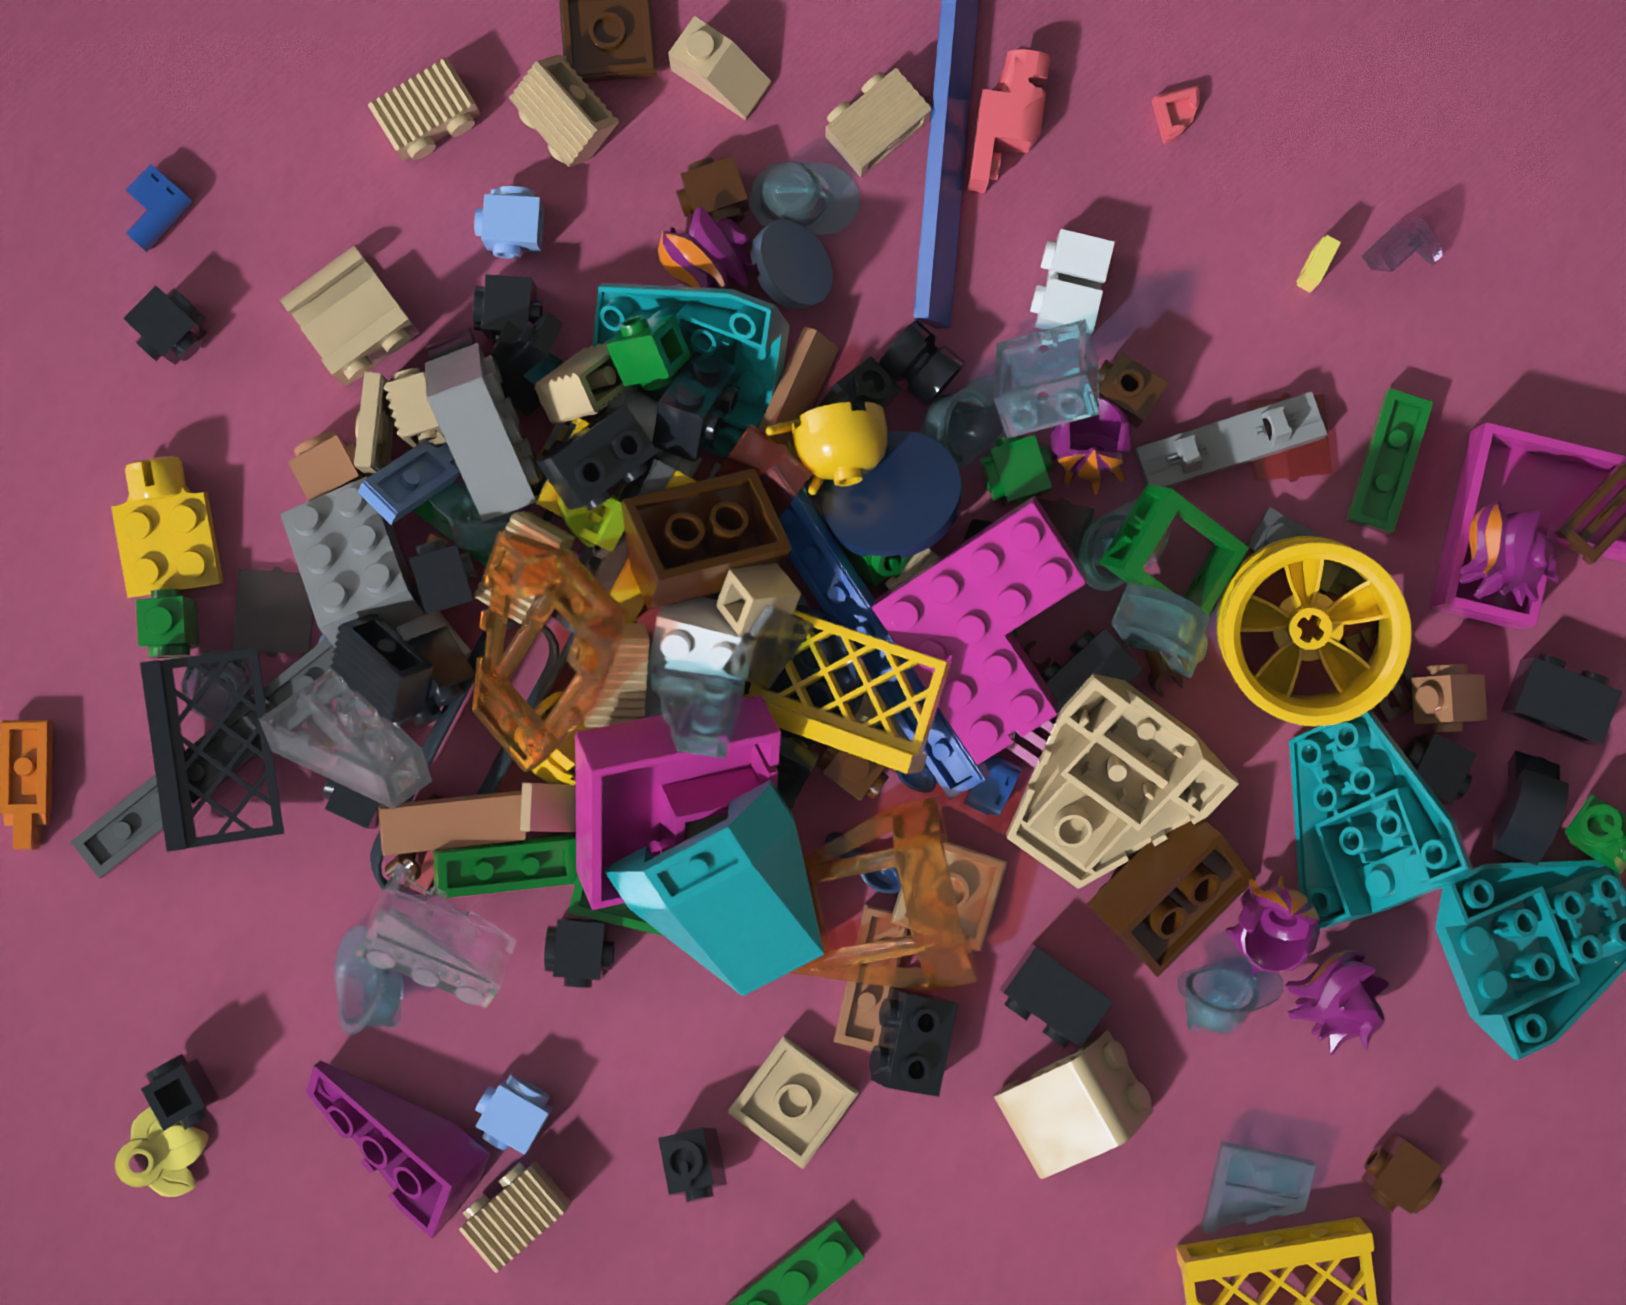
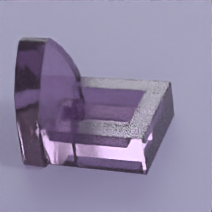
[1362,218,1443,272]

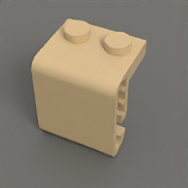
[280,245,419,387]
[993,1029,1154,1179]

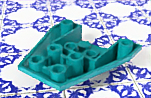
[593,283,790,467]
[1289,709,1473,930]
[605,780,824,996]
[1435,860,1626,1060]

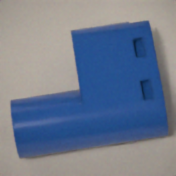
[125,164,193,252]
[963,754,1022,816]

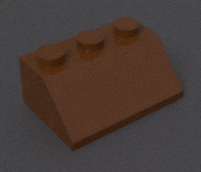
[621,468,792,610]
[1087,819,1256,978]

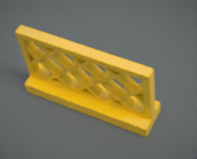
[740,610,951,774]
[1176,1216,1378,1305]

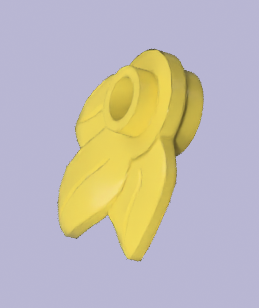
[115,1107,209,1197]

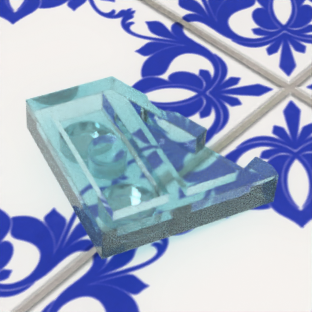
[1201,1141,1316,1234]

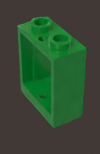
[1099,483,1249,627]

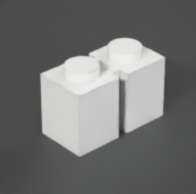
[1030,229,1115,340]

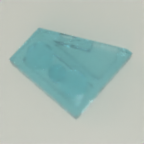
[651,666,744,758]

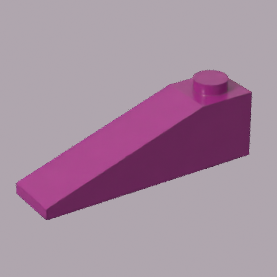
[306,1060,490,1239]

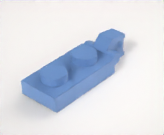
[358,440,460,525]

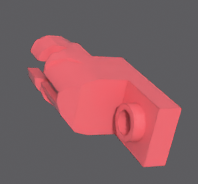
[967,49,1050,193]

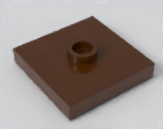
[559,0,657,82]

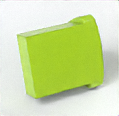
[558,494,625,553]

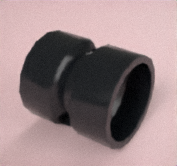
[878,320,965,408]

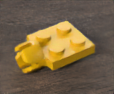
[111,456,224,598]

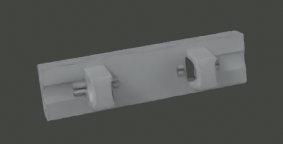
[1135,391,1327,488]

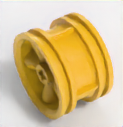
[1216,536,1411,726]

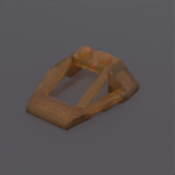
[472,530,627,772]
[789,796,978,991]

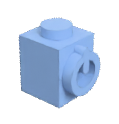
[474,186,545,259]
[475,1074,553,1155]

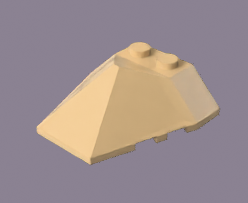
[1006,674,1239,889]

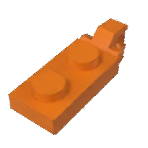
[0,720,53,850]

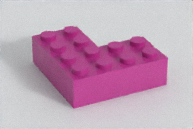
[1429,422,1626,630]
[872,496,1087,765]
[575,695,781,910]

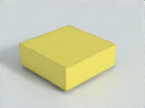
[1296,235,1341,293]

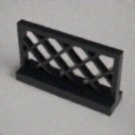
[140,647,285,852]

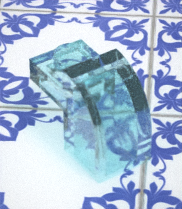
[1111,583,1210,678]

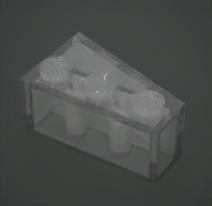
[259,669,432,809]
[355,863,517,1008]

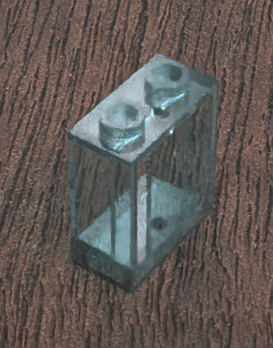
[994,319,1099,438]

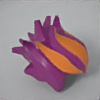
[658,207,759,289]
[1050,393,1134,495]
[1459,500,1559,606]
[1226,875,1320,975]
[1285,948,1390,1055]

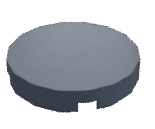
[751,219,833,311]

